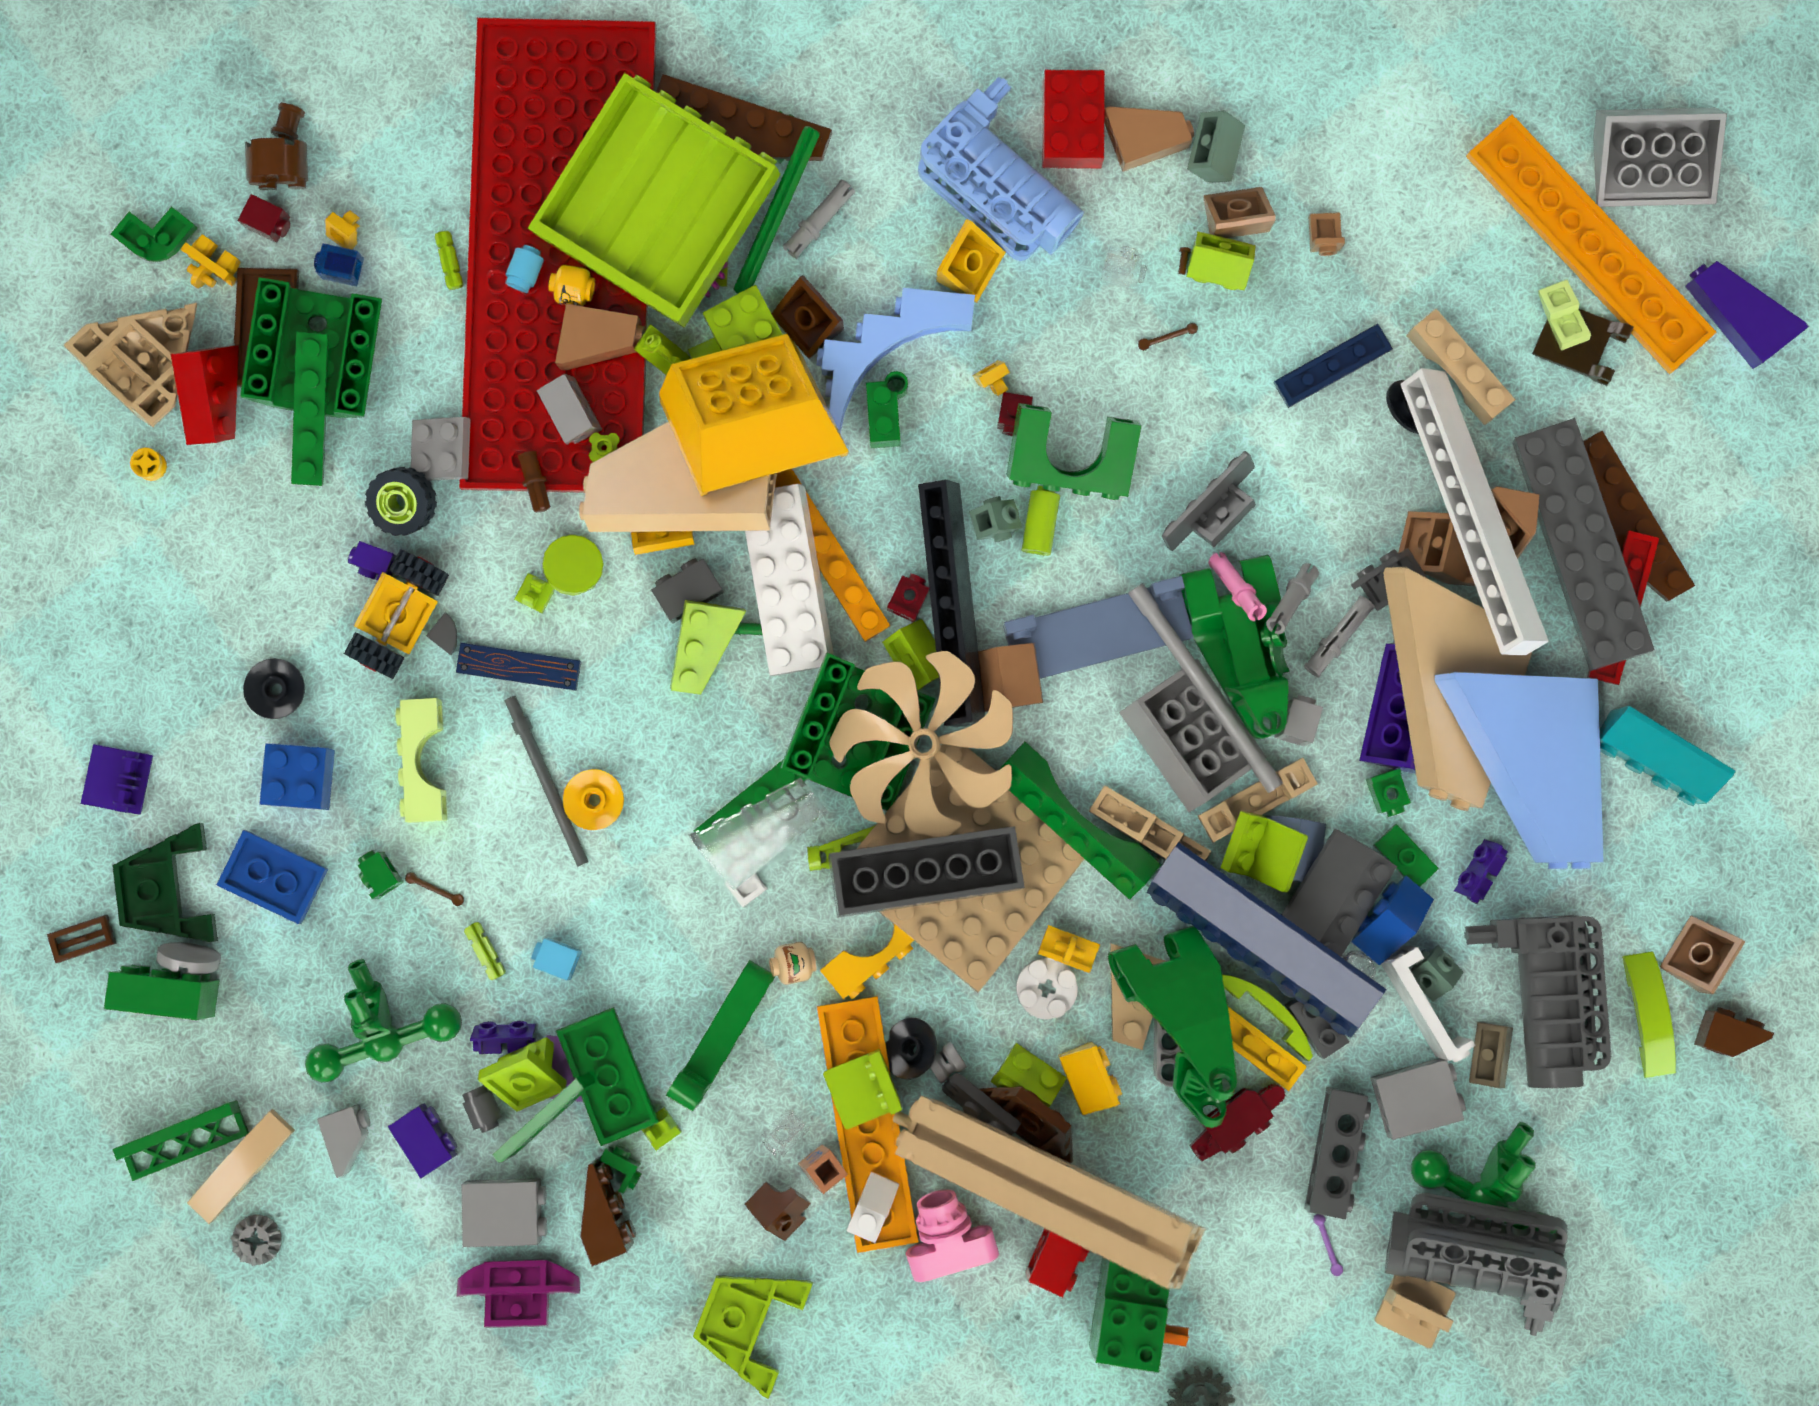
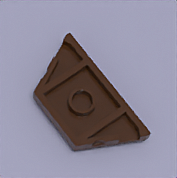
[979,1087,1073,1163]

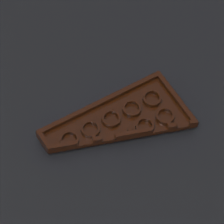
[656,74,833,161]
[1523,430,1695,602]

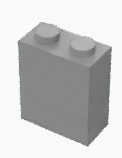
[1370,1058,1466,1140]
[462,1178,547,1247]

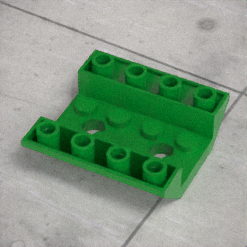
[240,277,382,418]
[780,653,935,811]

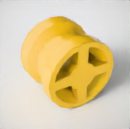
[130,447,167,481]

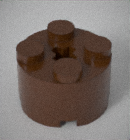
[245,138,308,190]

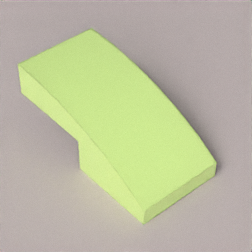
[1538,280,1591,350]

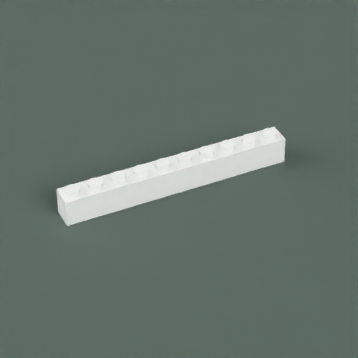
[1400,368,1549,655]

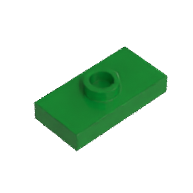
[1373,824,1439,887]

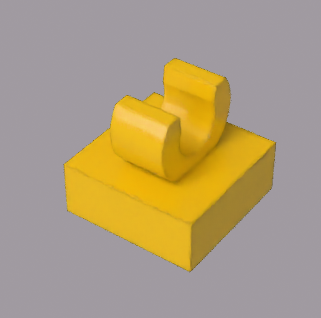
[325,210,360,253]
[972,360,1010,396]

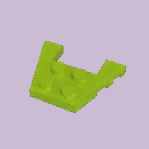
[693,1276,813,1399]

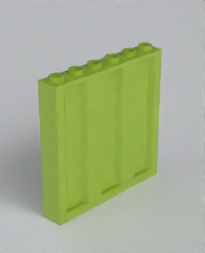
[528,73,781,328]

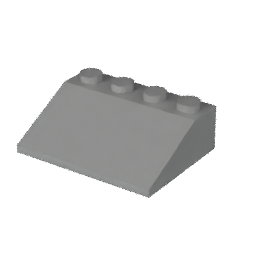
[1593,107,1727,207]
[1119,659,1267,812]

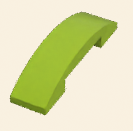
[1622,951,1676,1078]
[1222,974,1313,1061]

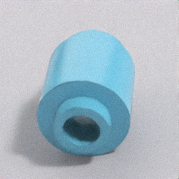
[505,245,544,293]

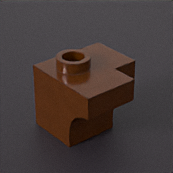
[744,1182,811,1241]

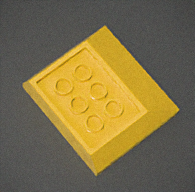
[659,334,849,496]

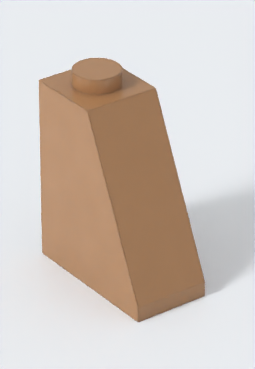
[1104,106,1194,172]
[555,304,645,370]

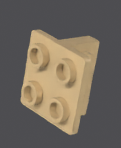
[1374,1275,1456,1348]

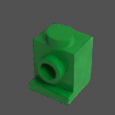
[1366,768,1411,817]
[358,850,404,899]

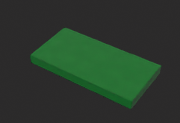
[556,1007,659,1146]

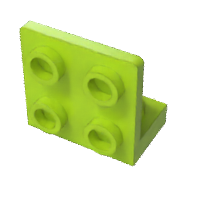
[1220,811,1308,893]
[823,1049,903,1130]

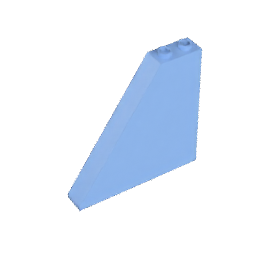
[1435,672,1603,869]

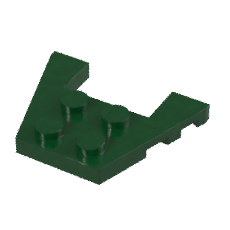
[112,823,218,942]

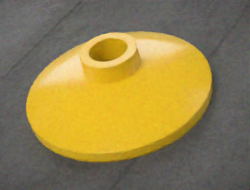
[563,769,624,830]

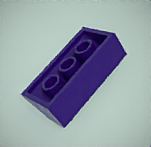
[1359,643,1416,774]

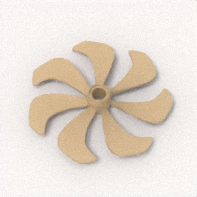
[830,651,1013,838]

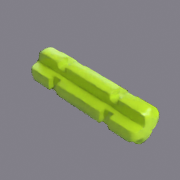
[434,231,463,290]
[464,922,506,980]

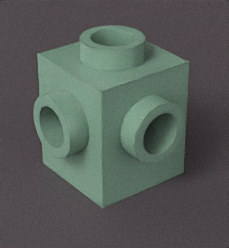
[969,496,1022,542]
[1410,945,1464,1002]

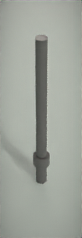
[504,696,588,867]

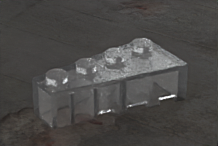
[689,778,829,890]

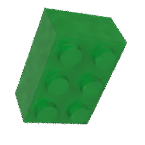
[104,964,220,1020]

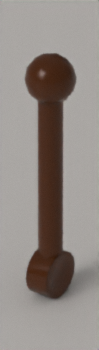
[1138,323,1198,351]
[405,872,464,906]

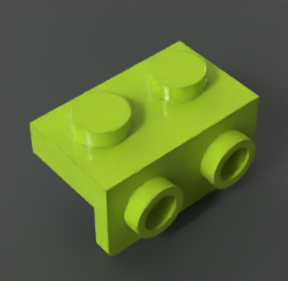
[991,1043,1067,1107]

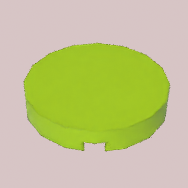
[542,535,604,596]

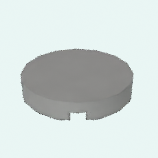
[156,942,221,974]

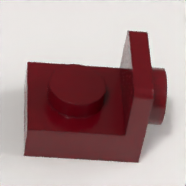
[997,392,1033,437]

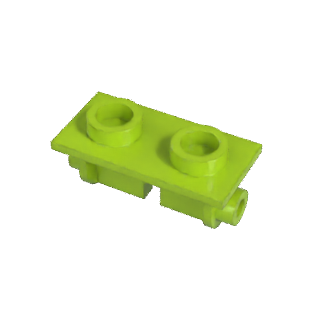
[634,324,691,375]

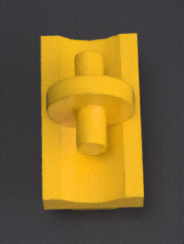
[180,234,241,289]
[1037,925,1100,973]

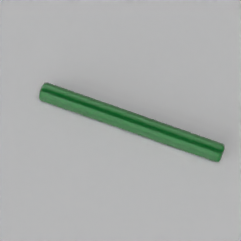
[733,126,820,294]

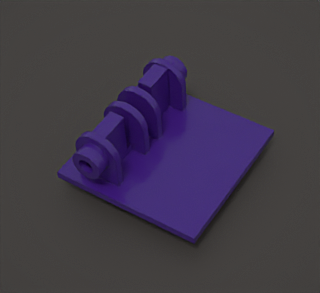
[80,744,153,815]

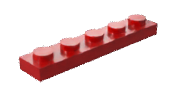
[1587,531,1659,685]

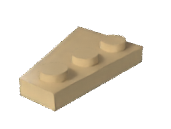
[1110,943,1165,1050]

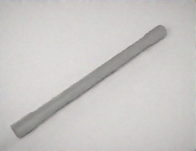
[1128,583,1283,793]

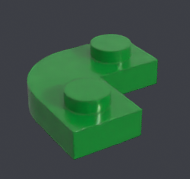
[110,206,198,262]

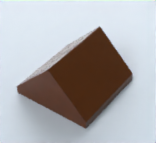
[771,275,844,359]

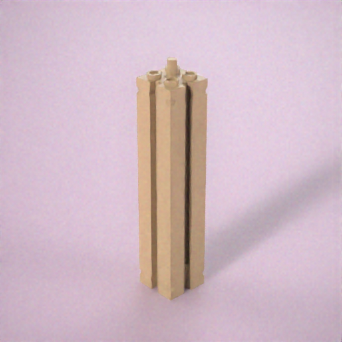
[893,1096,1206,1289]

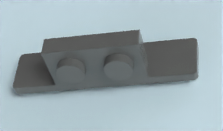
[1162,451,1256,551]

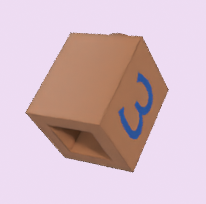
[798,1145,848,1194]

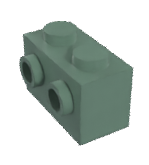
[1187,110,1245,183]

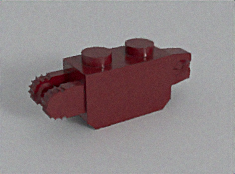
[1189,1083,1286,1162]

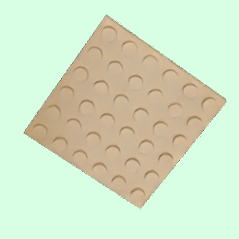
[857,744,1084,993]

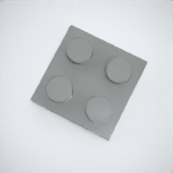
[411,417,470,481]

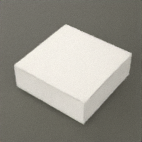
[725,865,767,907]

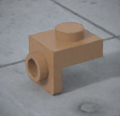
[1308,213,1345,256]

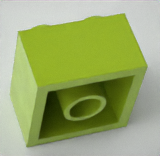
[702,285,783,351]

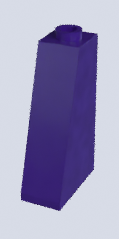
[1685,261,1809,369]

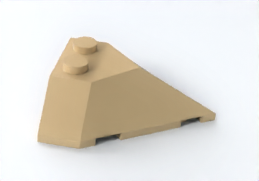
[64,303,197,427]

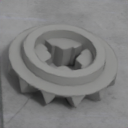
[230,1215,282,1266]

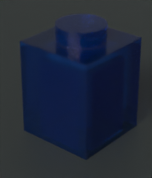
[314,243,364,287]

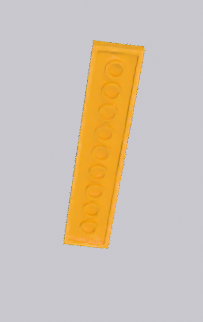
[1466,114,1717,374]

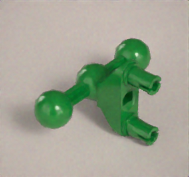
[305,959,462,1083]
[1410,1122,1556,1233]

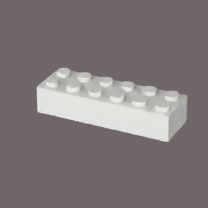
[745,484,834,676]

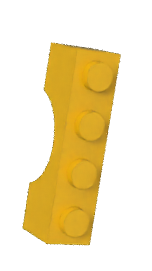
[820,924,914,999]

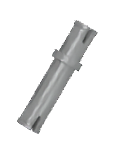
[783,179,855,259]
[1266,563,1319,634]
[1304,596,1375,678]

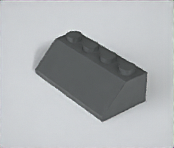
[1281,829,1397,957]

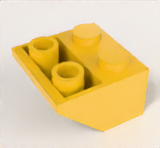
[1058,1041,1122,1115]

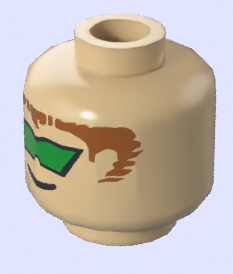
[769,942,816,985]

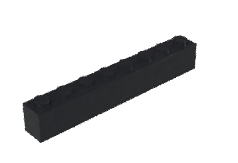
[918,479,985,727]

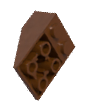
[580,1157,636,1267]

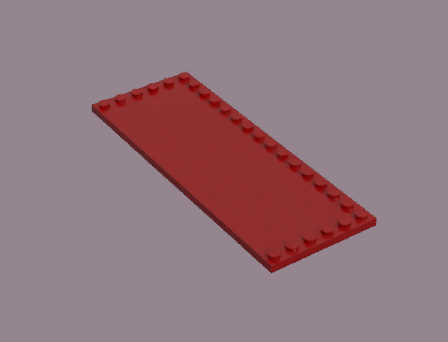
[459,18,657,493]

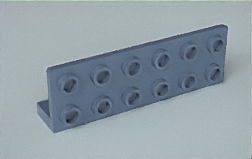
[1003,576,1193,679]

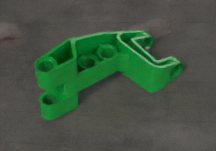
[1179,555,1288,739]
[1108,925,1237,1128]

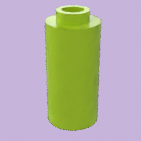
[1021,486,1060,556]

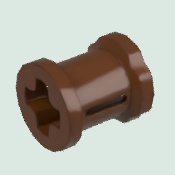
[271,103,305,142]

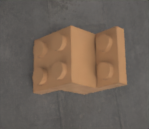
[1398,511,1510,586]

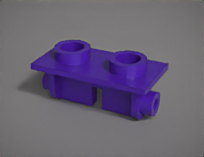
[1454,839,1508,904]
[470,1021,536,1055]

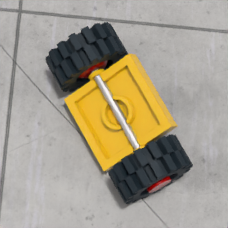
[344,549,449,679]

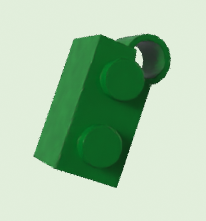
[866,371,908,449]

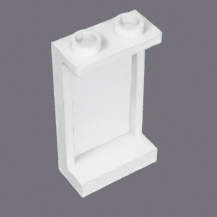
[1381,946,1475,1062]

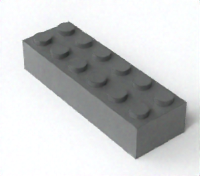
[828,826,1025,918]

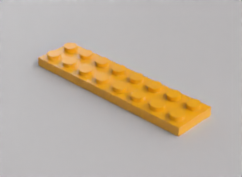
[817,996,918,1253]

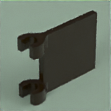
[1532,309,1634,387]

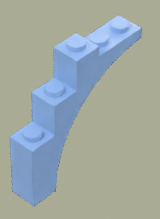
[817,288,975,433]

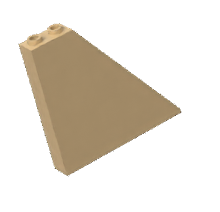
[579,422,777,532]
[1384,567,1533,811]

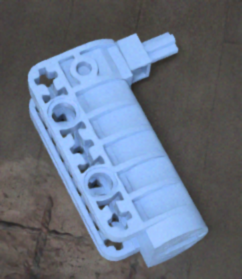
[918,77,1084,261]

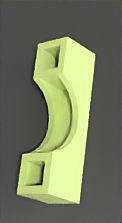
[395,698,447,823]

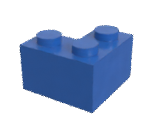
[1351,876,1434,966]

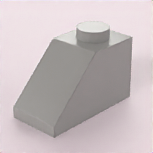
[317,1104,370,1178]

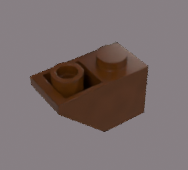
[1694,1007,1774,1057]

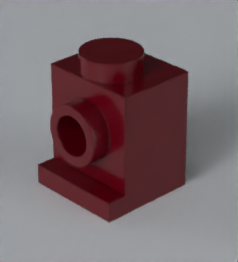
[887,573,930,622]

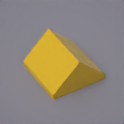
[936,219,1006,303]

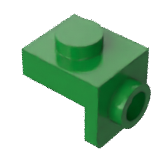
[599,1145,642,1194]

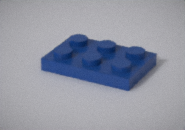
[216,830,328,924]

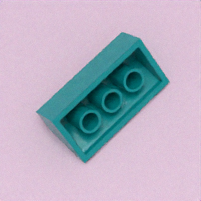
[1599,706,1736,806]

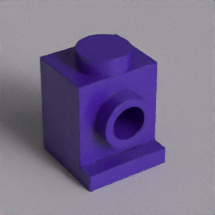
[348,541,396,580]

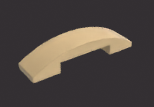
[1198,758,1318,843]

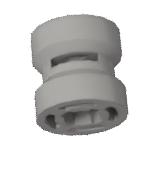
[930,1041,967,1084]

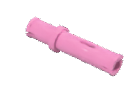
[1208,552,1267,621]

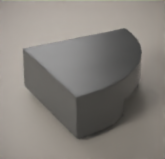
[426,612,457,655]

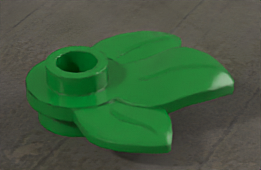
[1260,622,1290,676]

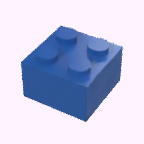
[259,743,335,810]

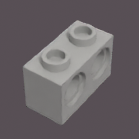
[1274,695,1323,746]

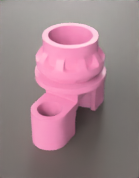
[906,1189,999,1282]

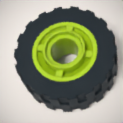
[365,467,437,536]

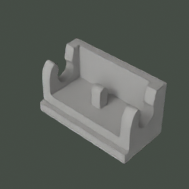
[537,374,602,444]

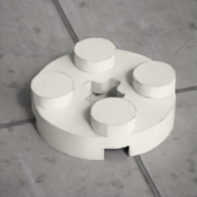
[1016,958,1078,1019]

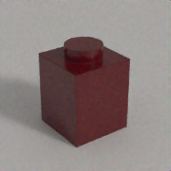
[237,194,290,243]

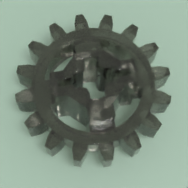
[1166,1366,1235,1406]

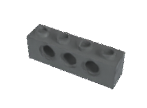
[1304,1087,1371,1220]

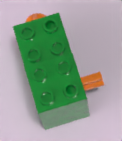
[1089,1257,1189,1373]

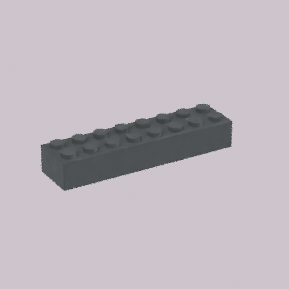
[1512,418,1655,671]

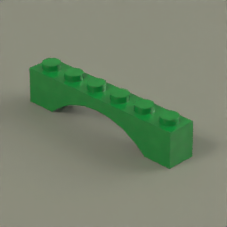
[999,741,1161,900]

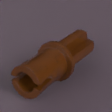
[518,451,551,513]

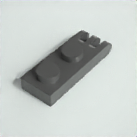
[942,1073,1021,1135]

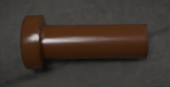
[1178,247,1191,275]

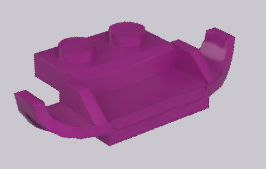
[457,1260,580,1328]

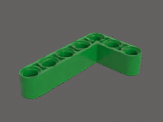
[666,960,776,1112]

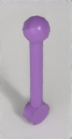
[1313,1214,1343,1276]

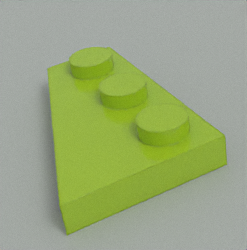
[670,600,746,695]

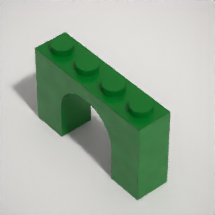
[1006,403,1142,500]

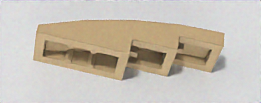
[1089,785,1212,861]
[187,1109,295,1224]

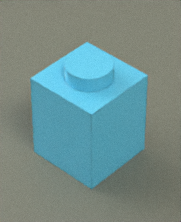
[531,938,582,980]

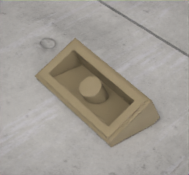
[1469,1022,1513,1088]

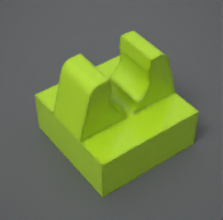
[514,573,555,614]
[642,1107,682,1151]

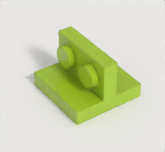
[478,1037,567,1112]

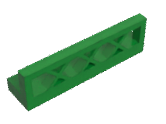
[112,1100,249,1181]

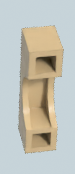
[1406,309,1516,426]

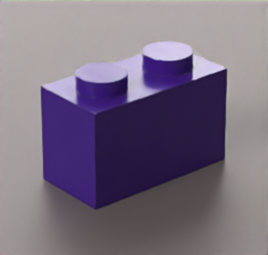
[387,1103,457,1179]

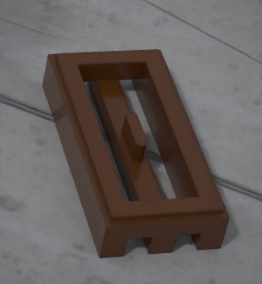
[47,915,117,963]

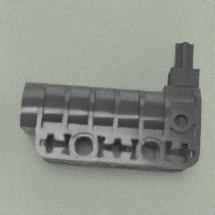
[1464,915,1611,1088]
[1385,1193,1568,1336]

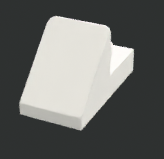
[847,1172,899,1243]

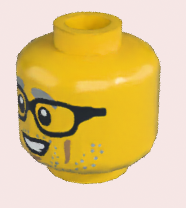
[549,265,595,306]

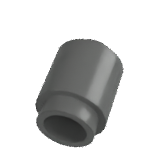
[462,1085,502,1133]

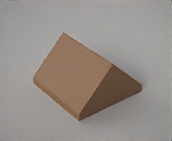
[1203,187,1276,238]
[1491,486,1540,559]
[978,643,1043,712]
[1659,916,1745,994]

